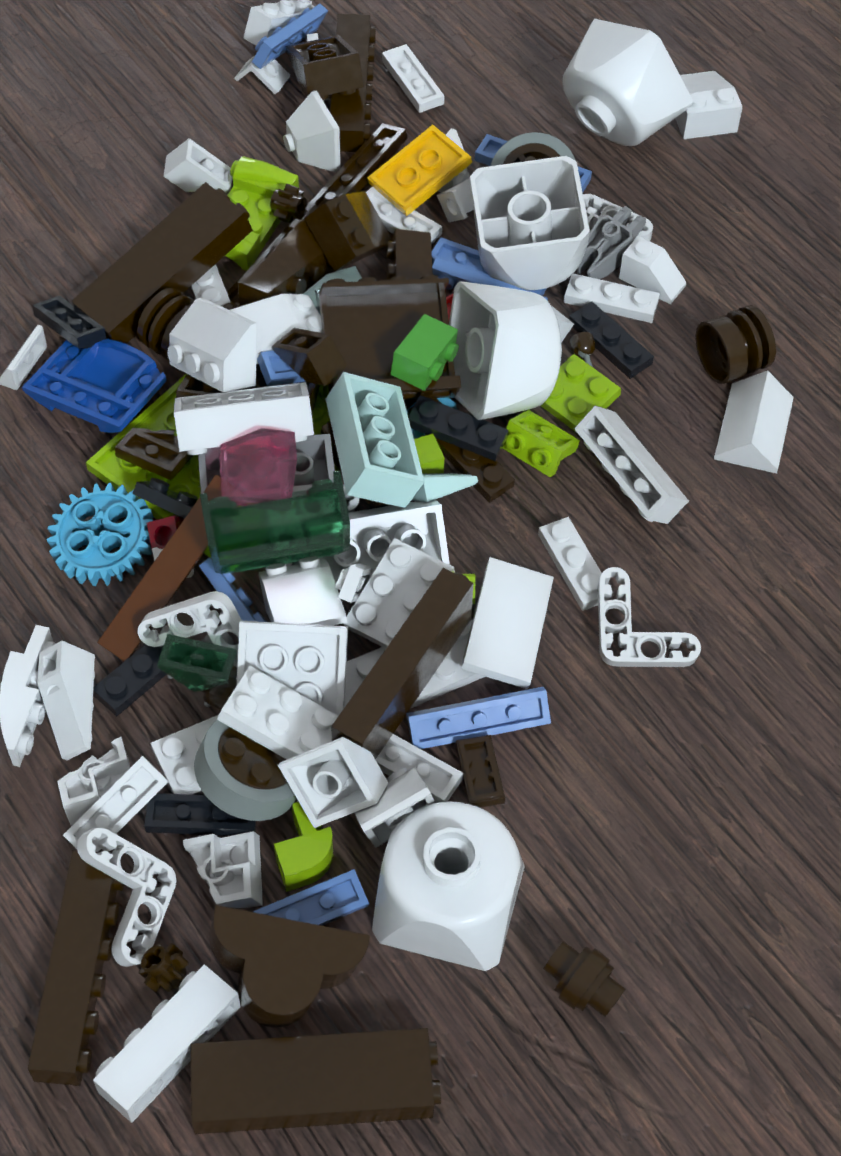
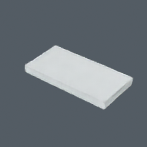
[461,557,554,689]

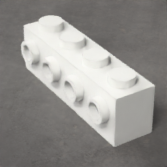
[574,406,689,524]

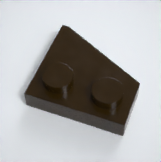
[115,428,194,481]

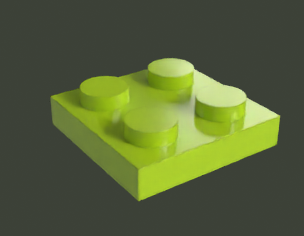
[541,354,621,434]

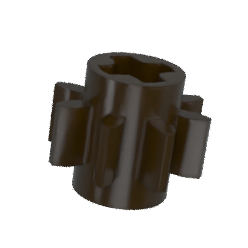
[270,184,307,223]
[139,943,189,993]

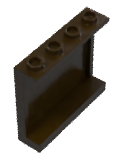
[318,275,462,400]

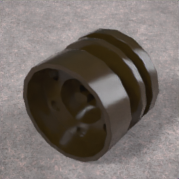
[137,288,194,362]
[695,305,776,384]

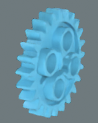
[47,483,154,586]

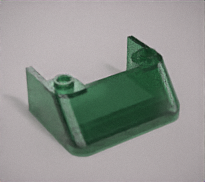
[200,470,350,574]

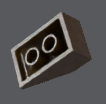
[285,35,364,100]
[304,191,392,272]

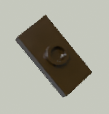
[455,735,505,808]

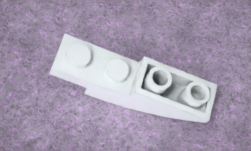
[0,625,56,767]

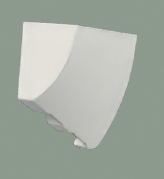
[57,737,131,825]
[183,831,263,908]

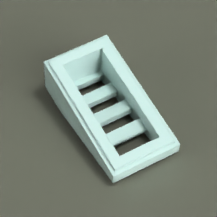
[411,473,478,502]

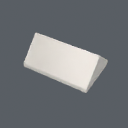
[714,371,794,474]

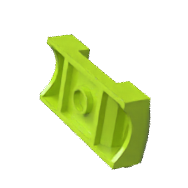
[225,156,299,271]

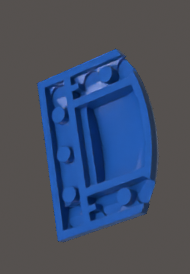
[22,339,167,433]

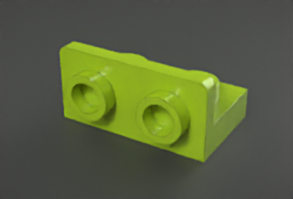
[502,409,580,477]

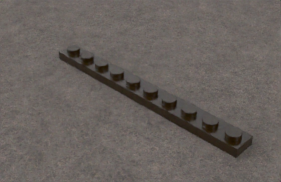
[227,123,408,304]

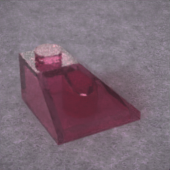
[219,428,297,511]

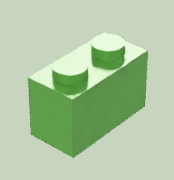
[391,314,459,391]

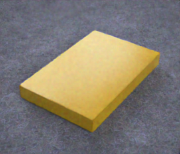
[367,124,472,216]

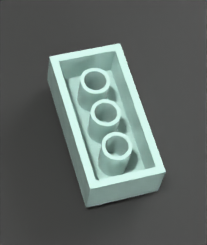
[326,372,425,508]

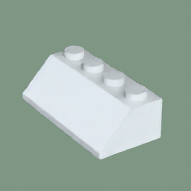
[174,382,314,455]
[305,499,450,584]

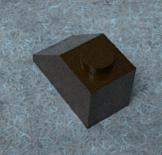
[271,328,347,386]

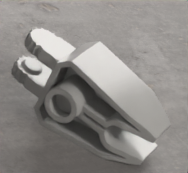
[577,206,646,279]

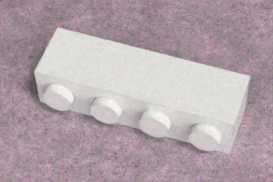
[93,964,241,1123]

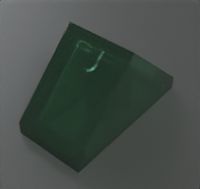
[157,634,237,692]

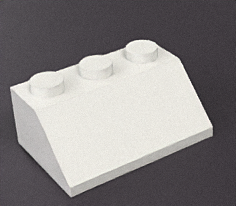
[168,297,257,393]

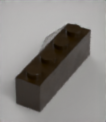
[238,203,334,306]

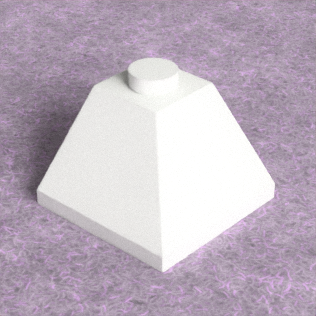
[283,90,341,172]
[278,737,388,828]

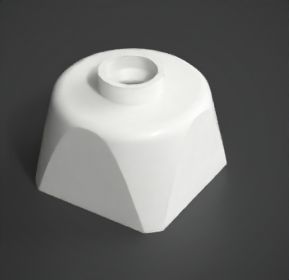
[562,19,694,146]
[470,156,590,290]
[449,281,562,420]
[372,801,525,971]

